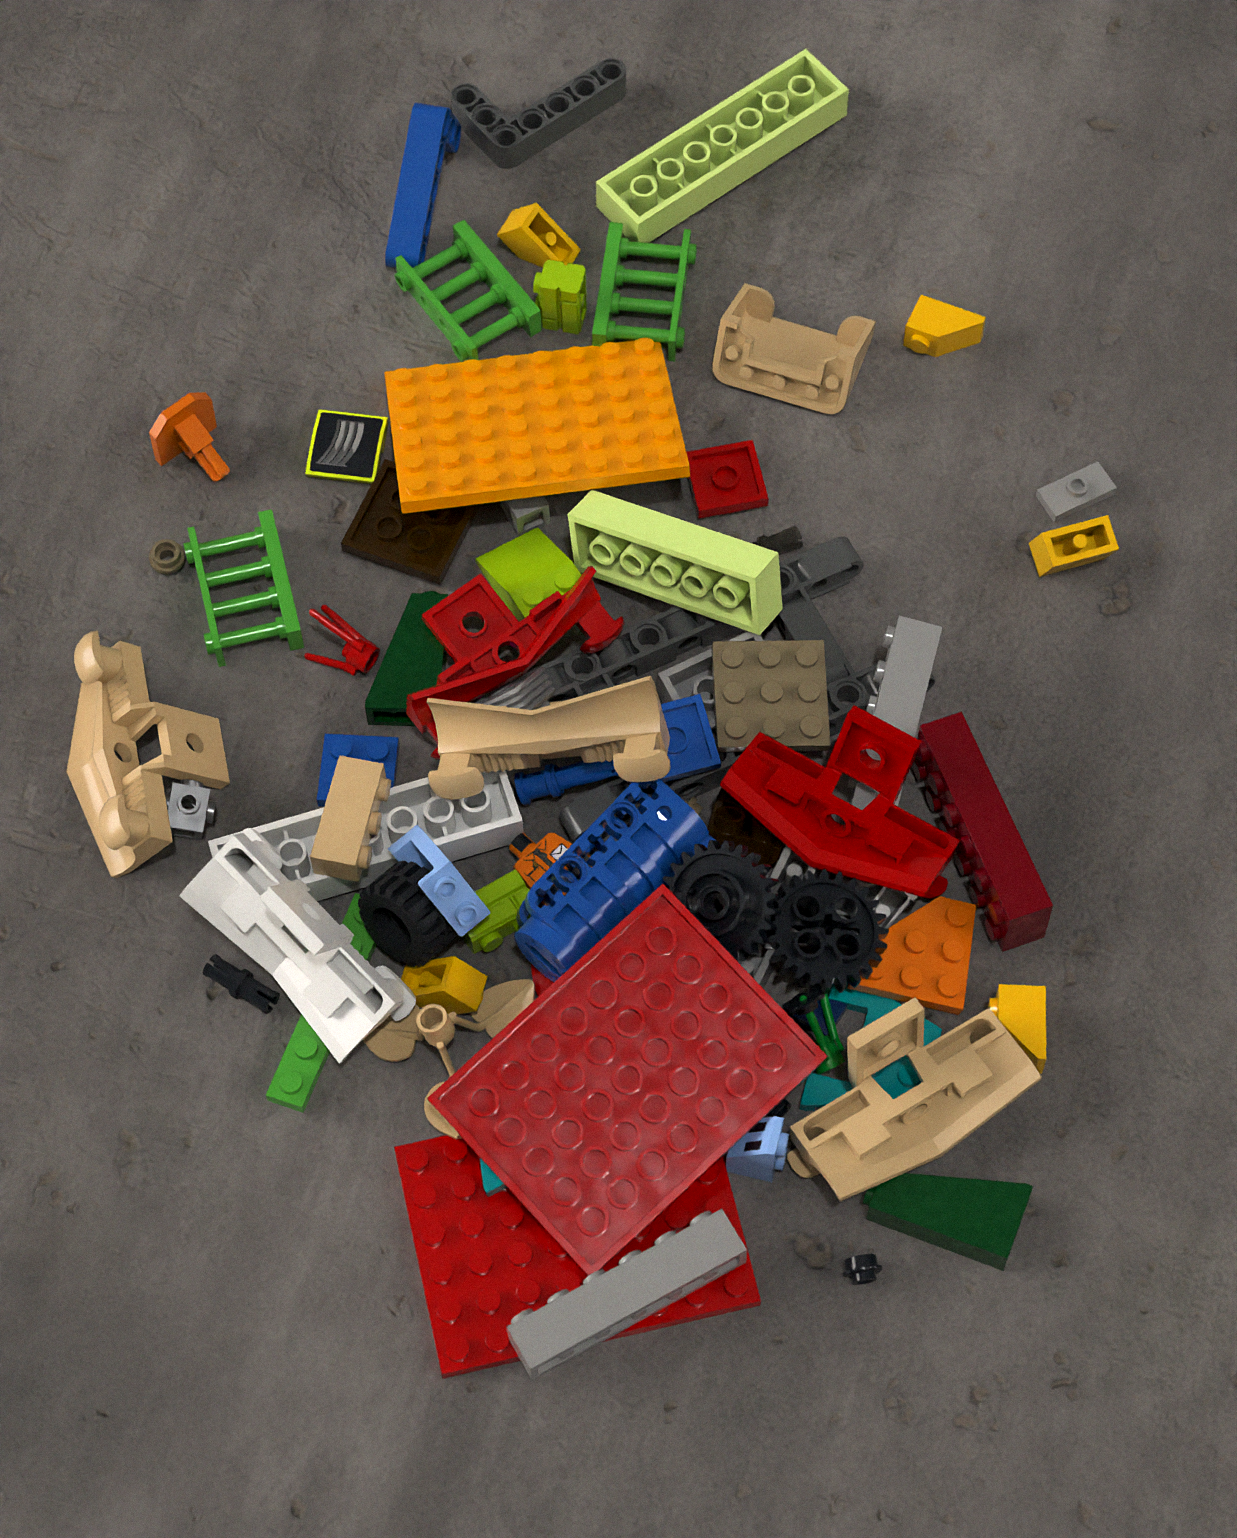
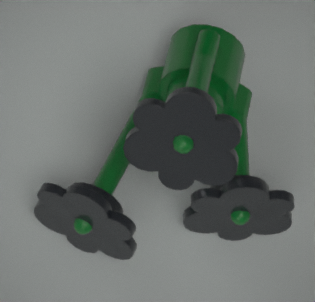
[782,980,845,1075]

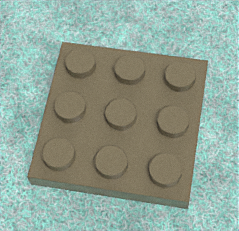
[711,640,830,752]

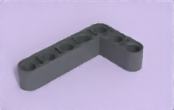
[451,58,626,169]

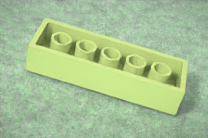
[567,490,783,635]

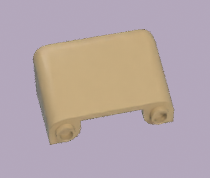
[712,283,876,414]

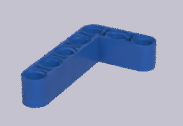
[385,102,461,268]

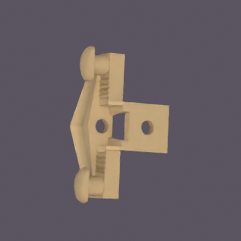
[66,631,230,878]
[427,675,670,799]
[787,997,1041,1201]

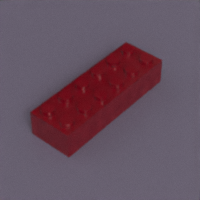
[912,712,1053,952]

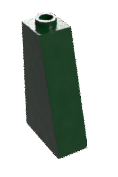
[365,591,448,726]
[863,1173,1033,1271]

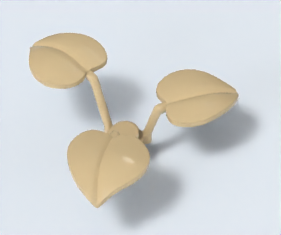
[363,979,535,1139]

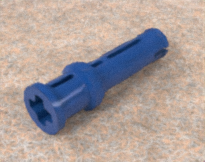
[514,760,618,805]

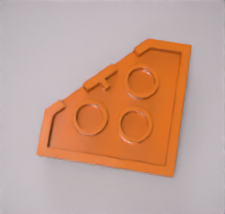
[847,896,976,1015]

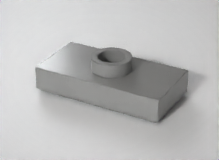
[1036,461,1117,523]

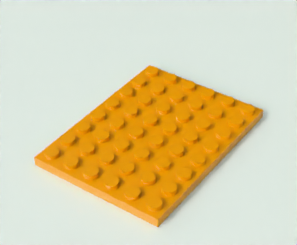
[384,338,690,514]

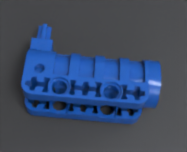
[514,779,716,982]

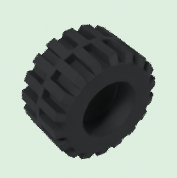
[358,861,458,967]

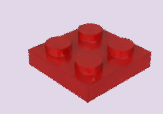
[686,440,769,518]

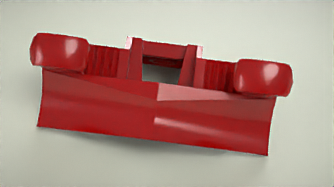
[406,566,625,760]
[720,705,960,898]

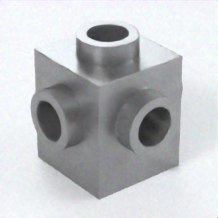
[165,779,216,840]

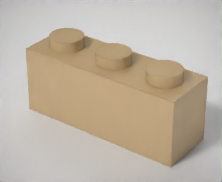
[310,755,391,882]

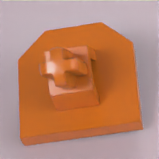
[149,392,230,482]

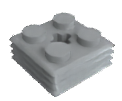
[475,667,556,710]

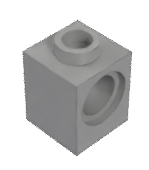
[500,496,550,537]

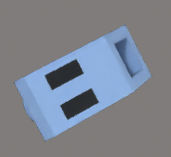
[726,1116,789,1182]

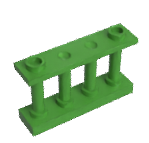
[395,220,542,361]
[592,222,697,362]
[183,509,304,667]

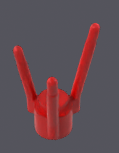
[304,605,380,676]

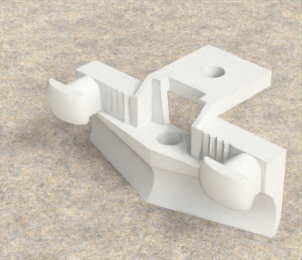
[179,828,416,1064]

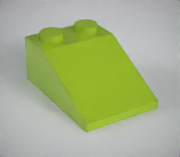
[475,527,581,622]

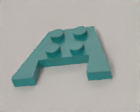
[800,981,942,1111]

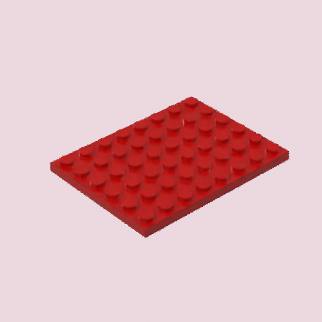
[427,884,828,1276]
[394,1135,761,1379]

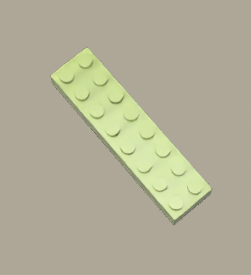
[596,49,849,243]

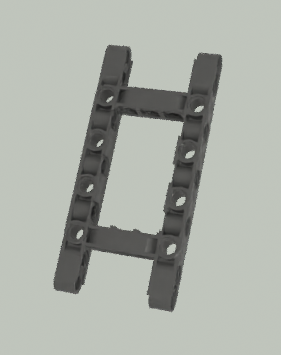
[524,537,936,843]

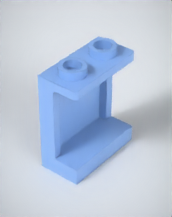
[387,824,491,936]

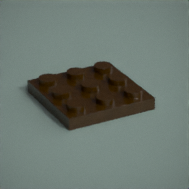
[341,459,481,585]

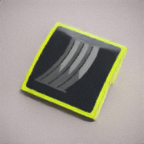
[305,409,389,484]

